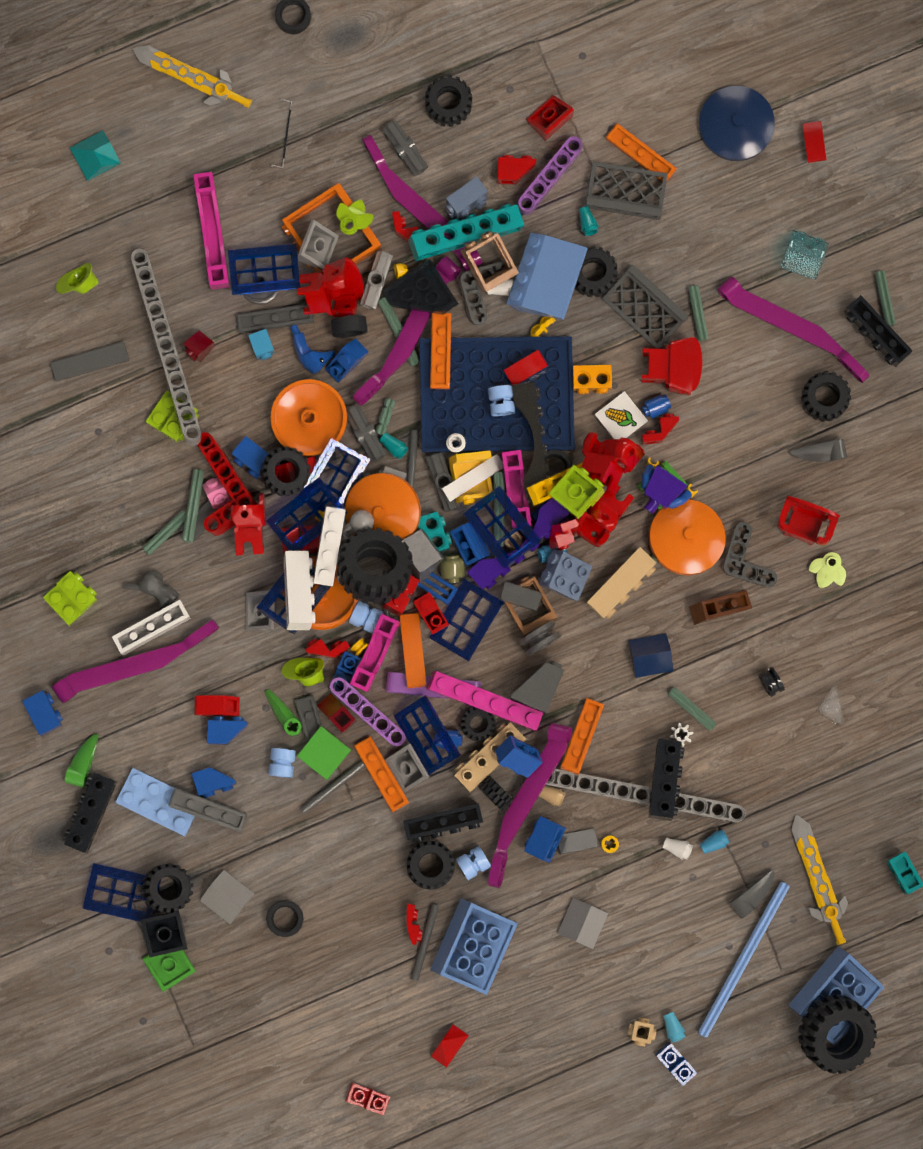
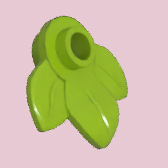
[336,199,374,235]

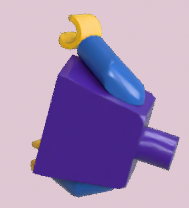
[641,458,698,514]

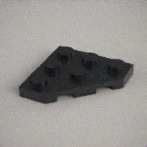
[382,259,459,315]

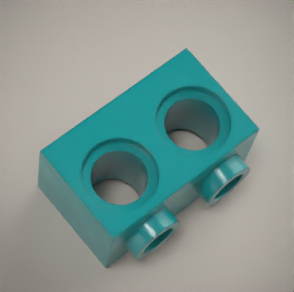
[418,511,452,553]
[886,851,923,895]

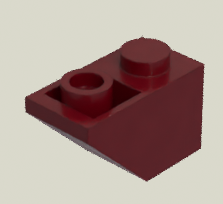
[183,330,215,363]
[317,693,357,734]

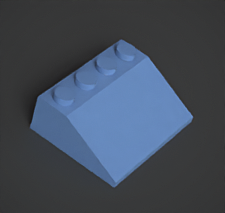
[506,233,588,320]
[430,899,518,995]
[788,946,884,1046]

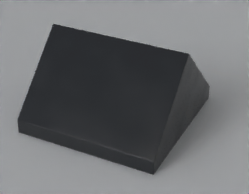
[141,911,188,958]

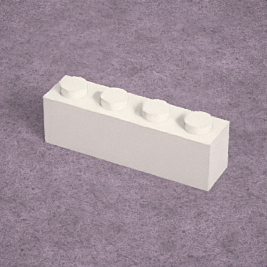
[313,506,345,586]
[283,551,315,630]
[112,600,191,655]

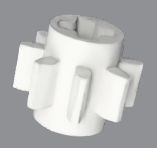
[669,723,693,747]

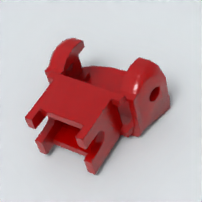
[297,257,364,317]
[642,337,703,396]
[581,432,645,494]
[572,485,635,547]
[230,492,267,556]
[777,496,840,546]

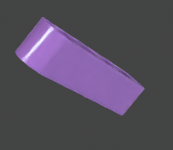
[518,136,582,215]
[386,672,481,699]
[329,677,405,746]

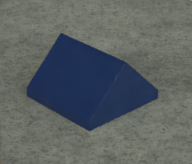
[628,633,673,678]

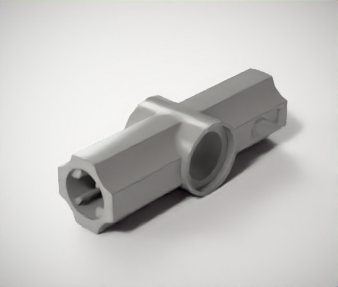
[360,251,393,310]

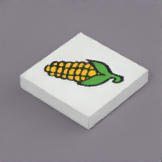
[594,391,648,439]

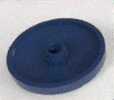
[699,86,775,161]

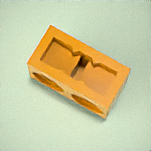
[573,365,612,394]

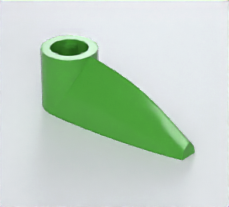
[265,689,302,737]
[65,734,99,788]

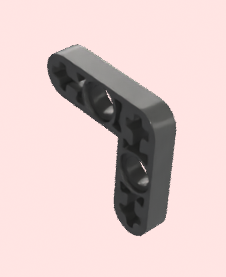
[458,261,506,325]
[723,522,778,588]

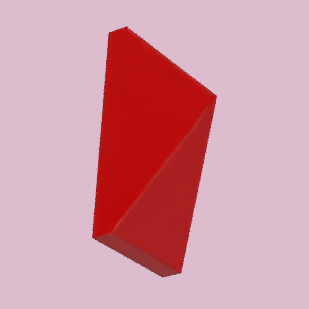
[431,1024,469,1068]

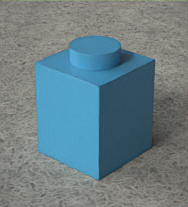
[248,329,275,361]

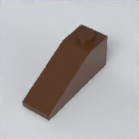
[689,590,752,625]

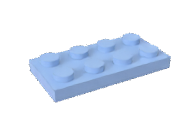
[115,768,195,836]

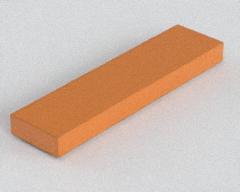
[605,123,677,183]
[430,313,451,389]
[400,613,427,689]
[560,698,604,775]
[354,736,409,812]

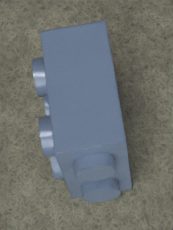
[445,177,488,221]
[538,549,592,601]

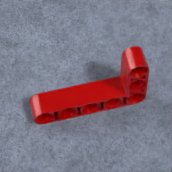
[197,432,257,536]

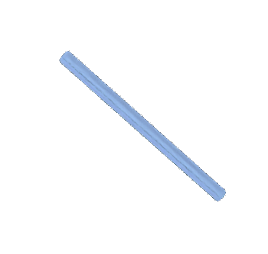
[698,882,790,1037]

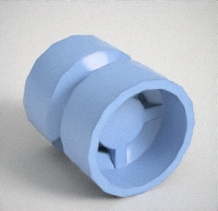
[488,385,515,416]
[349,601,384,634]
[268,748,296,778]
[456,846,491,880]

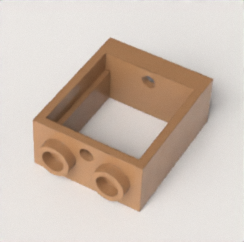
[461,231,519,292]
[503,576,557,637]

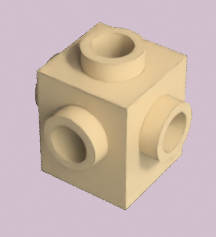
[627,1017,657,1047]

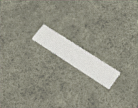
[442,454,503,501]

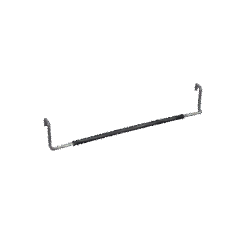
[270,99,292,168]

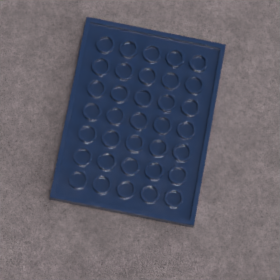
[419,336,575,453]

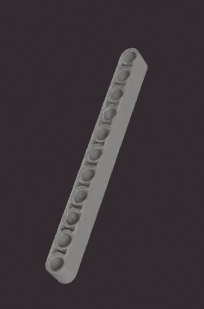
[131,249,201,446]
[546,769,746,823]

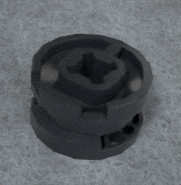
[758,667,785,697]

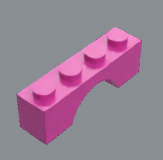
[501,450,532,531]
[350,614,401,692]

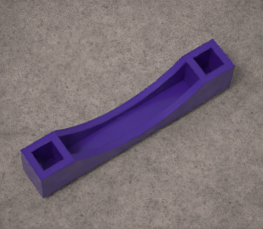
[467,498,570,590]

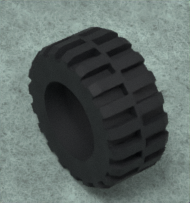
[337,528,413,604]
[798,995,877,1074]

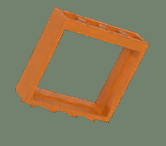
[282,183,381,273]

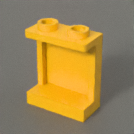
[448,451,498,505]

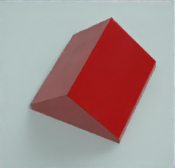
[526,95,574,141]

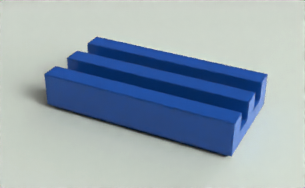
[417,572,458,605]

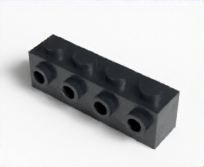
[844,295,912,367]
[648,739,685,821]
[63,773,117,854]
[403,803,483,843]

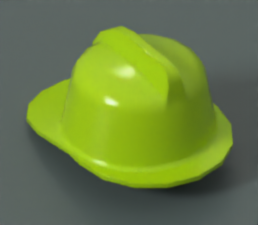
[56,263,99,294]
[281,658,324,686]

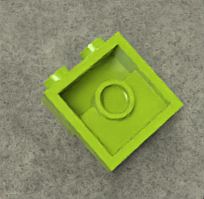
[146,390,199,443]
[549,465,605,519]
[43,571,98,626]

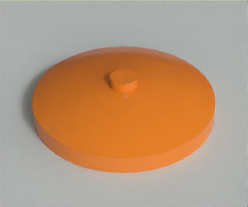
[271,379,348,456]
[345,473,421,541]
[649,500,726,576]
[282,556,358,630]

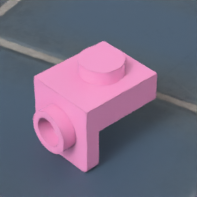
[202,477,231,509]

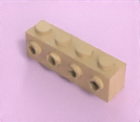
[586,547,657,620]
[454,722,526,793]

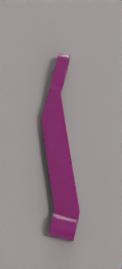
[362,134,483,271]
[353,256,461,406]
[717,276,870,383]
[51,620,219,704]
[488,723,572,888]

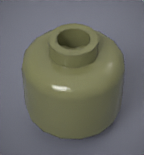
[440,554,466,583]

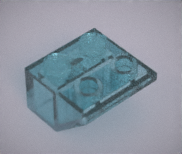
[780,230,829,280]

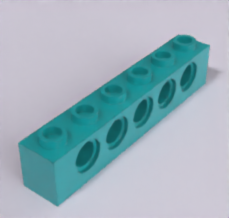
[408,204,525,261]

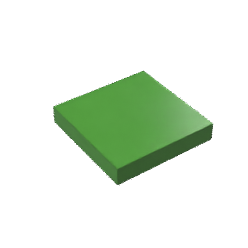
[297,726,351,780]
[143,950,196,992]

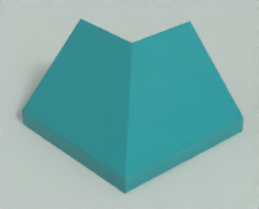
[70,130,121,181]

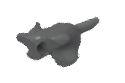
[123,570,179,609]

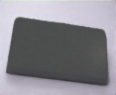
[500,582,542,612]
[558,829,598,855]

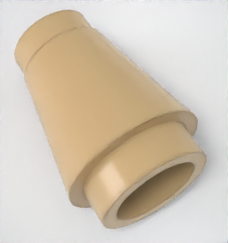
[539,785,566,807]

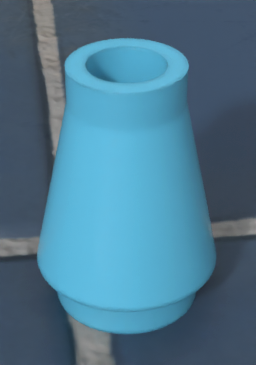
[663,1012,686,1043]

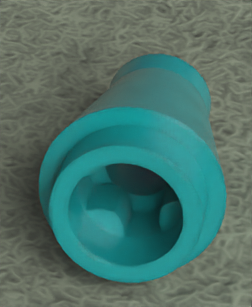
[578,206,599,236]
[380,433,408,459]

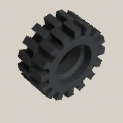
[461,707,496,741]
[478,776,513,811]

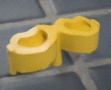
[531,316,556,337]

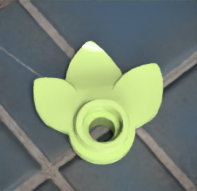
[809,552,846,588]

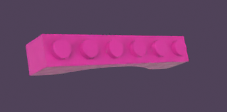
[193,172,230,290]
[426,671,543,731]

